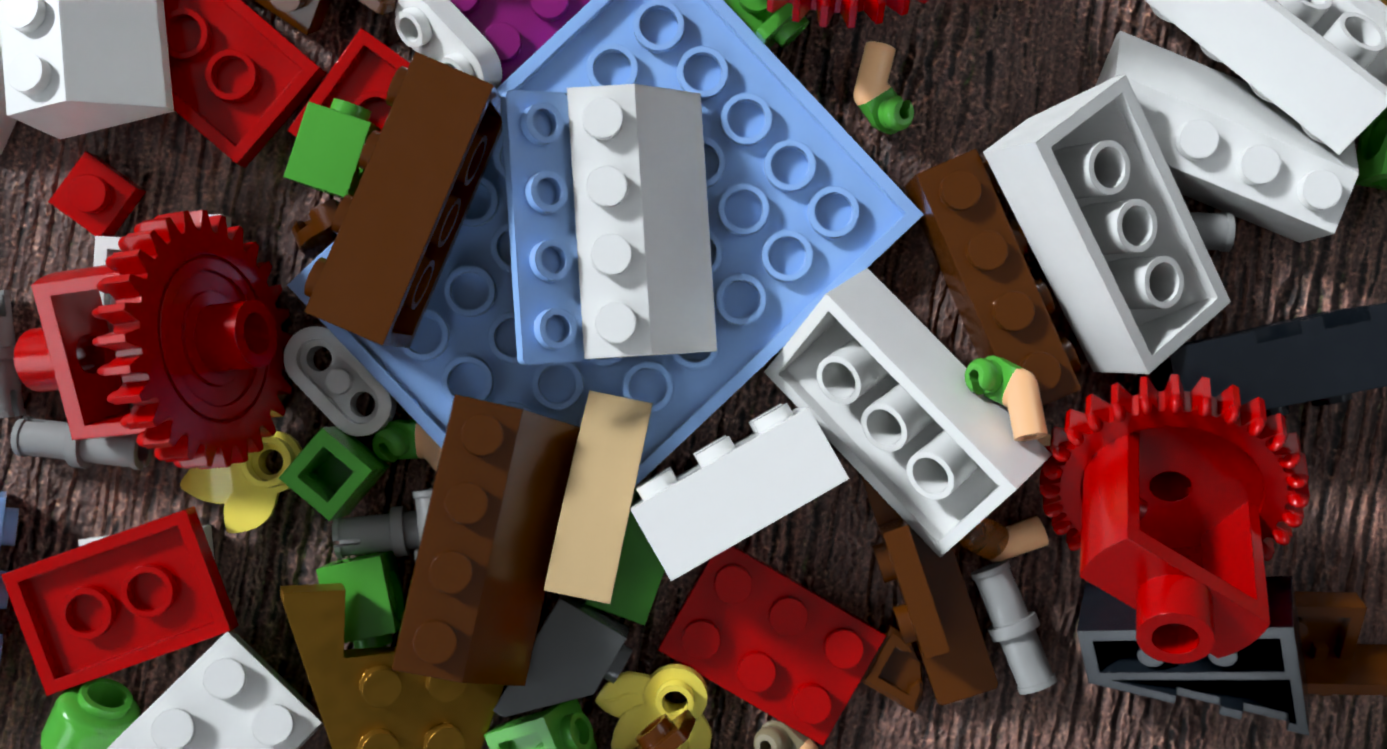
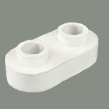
[395,0,502,89]
[284,326,397,436]

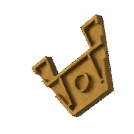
[280,583,504,749]

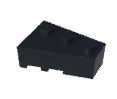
[1151,302,1387,417]
[1077,576,1309,736]

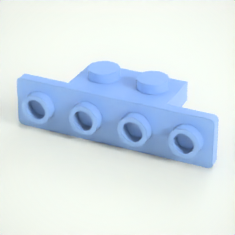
[500,89,584,365]

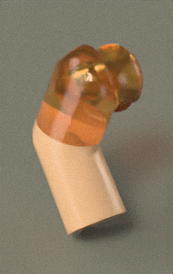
[959,516,1049,562]

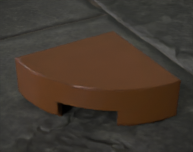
[292,199,340,253]
[861,623,923,713]

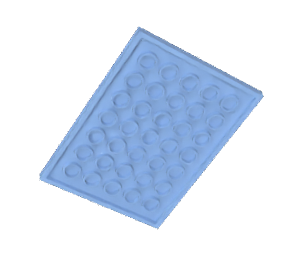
[287,0,924,486]

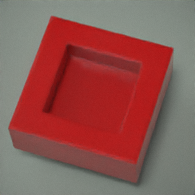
[48,151,146,237]

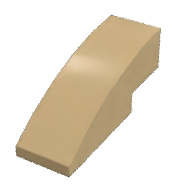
[544,390,653,604]

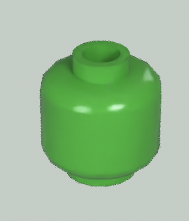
[41,678,141,749]

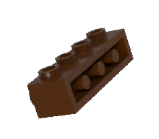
[904,149,1081,409]

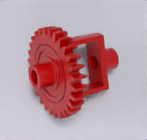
[14,210,293,470]
[1040,374,1310,664]

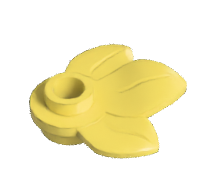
[180,431,303,533]
[595,663,712,749]

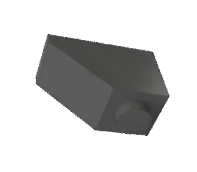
[493,594,633,717]

